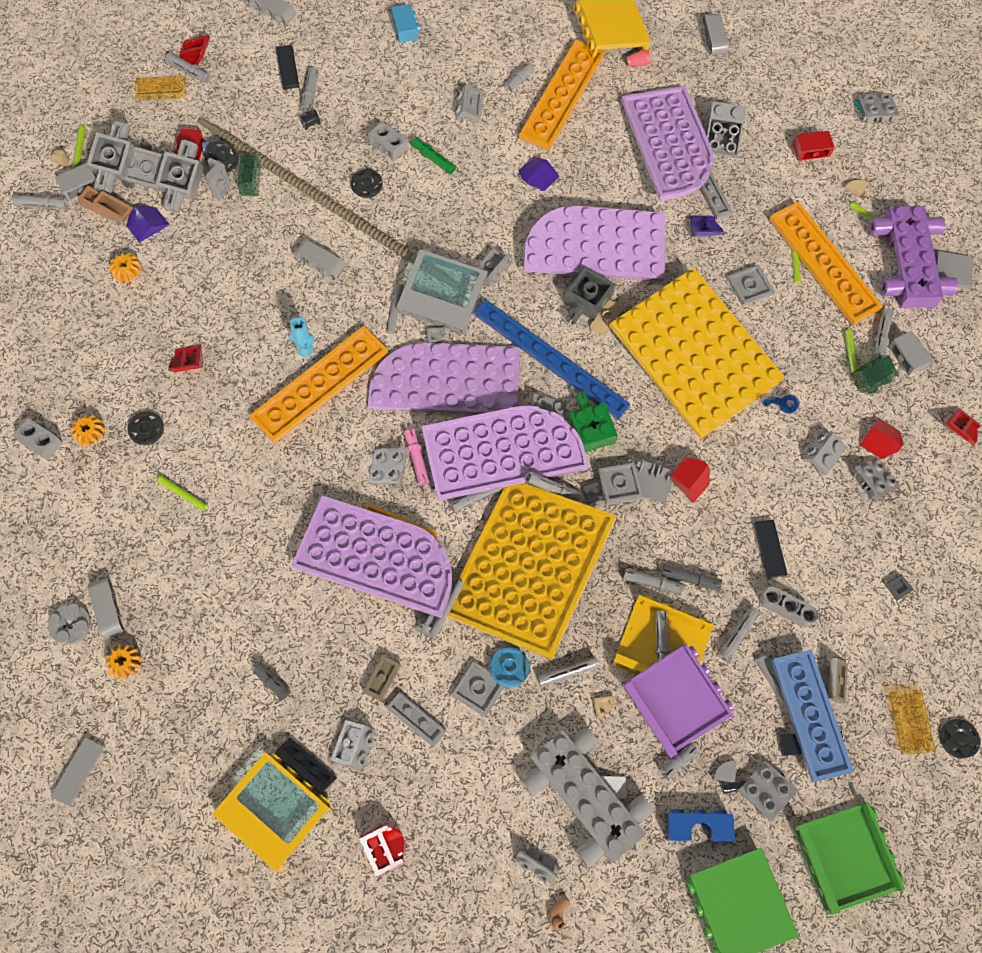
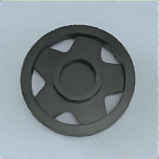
[205,140,238,173]
[351,168,383,198]
[127,411,164,446]
[940,719,981,759]

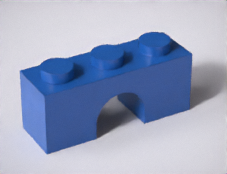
[666,809,735,842]

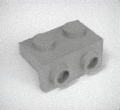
[474,248,511,287]
[802,432,847,475]

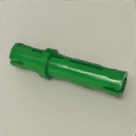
[411,137,456,175]

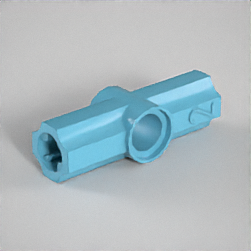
[289,317,314,357]

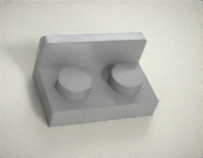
[454,84,483,122]
[205,158,232,200]
[331,720,375,771]

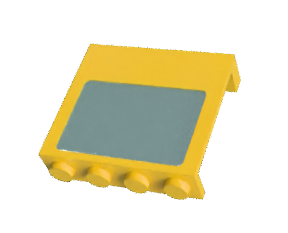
[212,752,331,872]

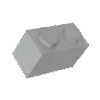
[55,163,96,202]
[888,331,932,376]

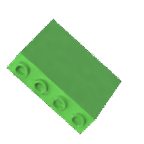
[793,802,905,915]
[686,848,799,953]

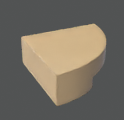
[50,150,69,166]
[845,180,869,197]
[593,695,614,719]

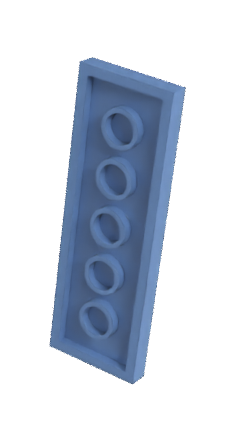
[771,649,854,783]

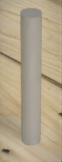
[387,284,403,334]
[430,580,464,637]

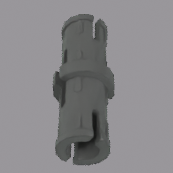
[253,663,291,701]

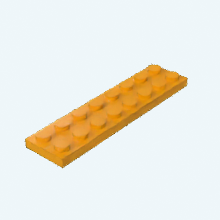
[519,39,605,151]
[769,201,883,325]
[249,326,388,444]

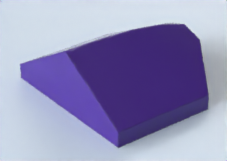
[519,157,559,191]
[126,206,169,243]
[689,216,725,237]

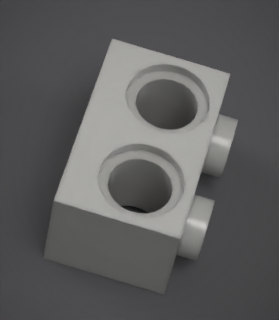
[368,121,408,161]
[12,417,63,461]

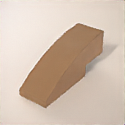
[78,186,133,222]

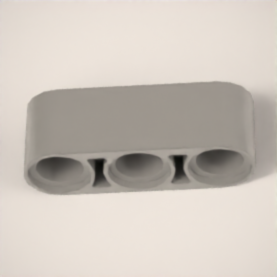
[249,0,296,26]
[702,13,728,55]
[293,239,346,280]
[88,577,124,638]
[759,587,819,627]

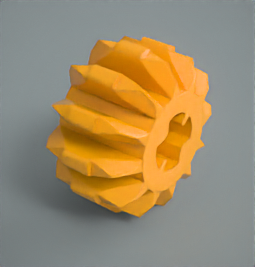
[109,252,142,284]
[70,414,105,447]
[104,644,142,680]

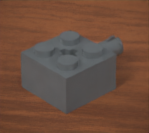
[564,266,616,325]

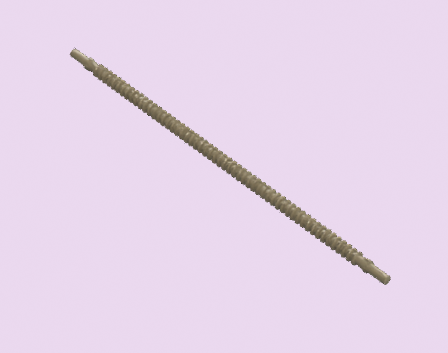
[199,118,460,290]

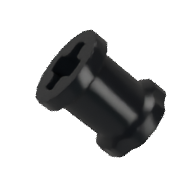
[299,110,321,131]

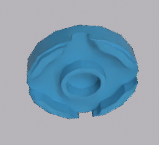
[489,647,530,688]

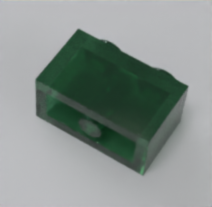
[237,156,261,197]
[850,355,898,394]

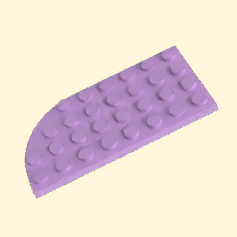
[621,86,713,201]
[523,206,665,281]
[368,343,520,414]
[422,406,589,501]
[291,495,452,618]

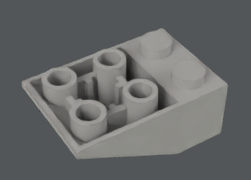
[706,101,747,158]

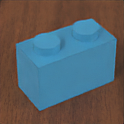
[391,4,420,43]

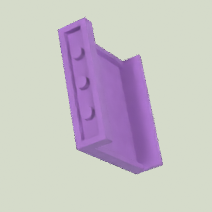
[623,643,735,758]

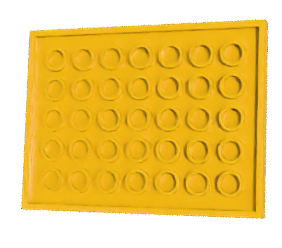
[609,267,785,439]
[447,483,616,660]

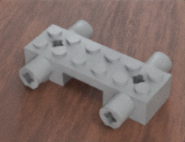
[86,120,204,213]
[520,727,654,869]

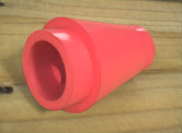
[626,49,651,66]

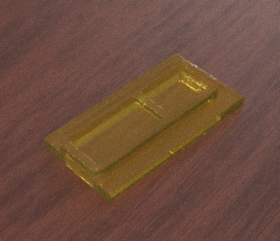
[135,76,187,100]
[889,689,936,755]

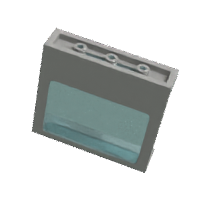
[397,249,488,335]

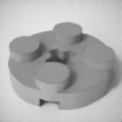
[48,603,91,645]

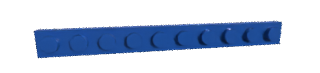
[475,300,631,420]

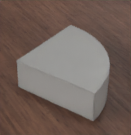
[427,327,445,343]
[713,761,736,783]

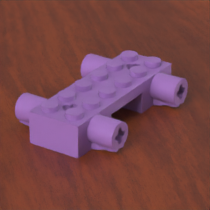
[869,206,958,308]

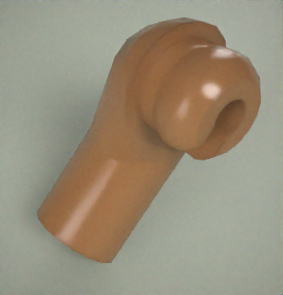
[549,896,570,931]

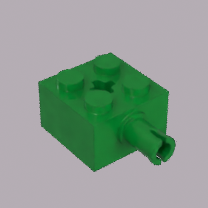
[568,392,618,452]

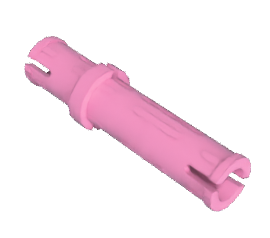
[404,429,430,486]

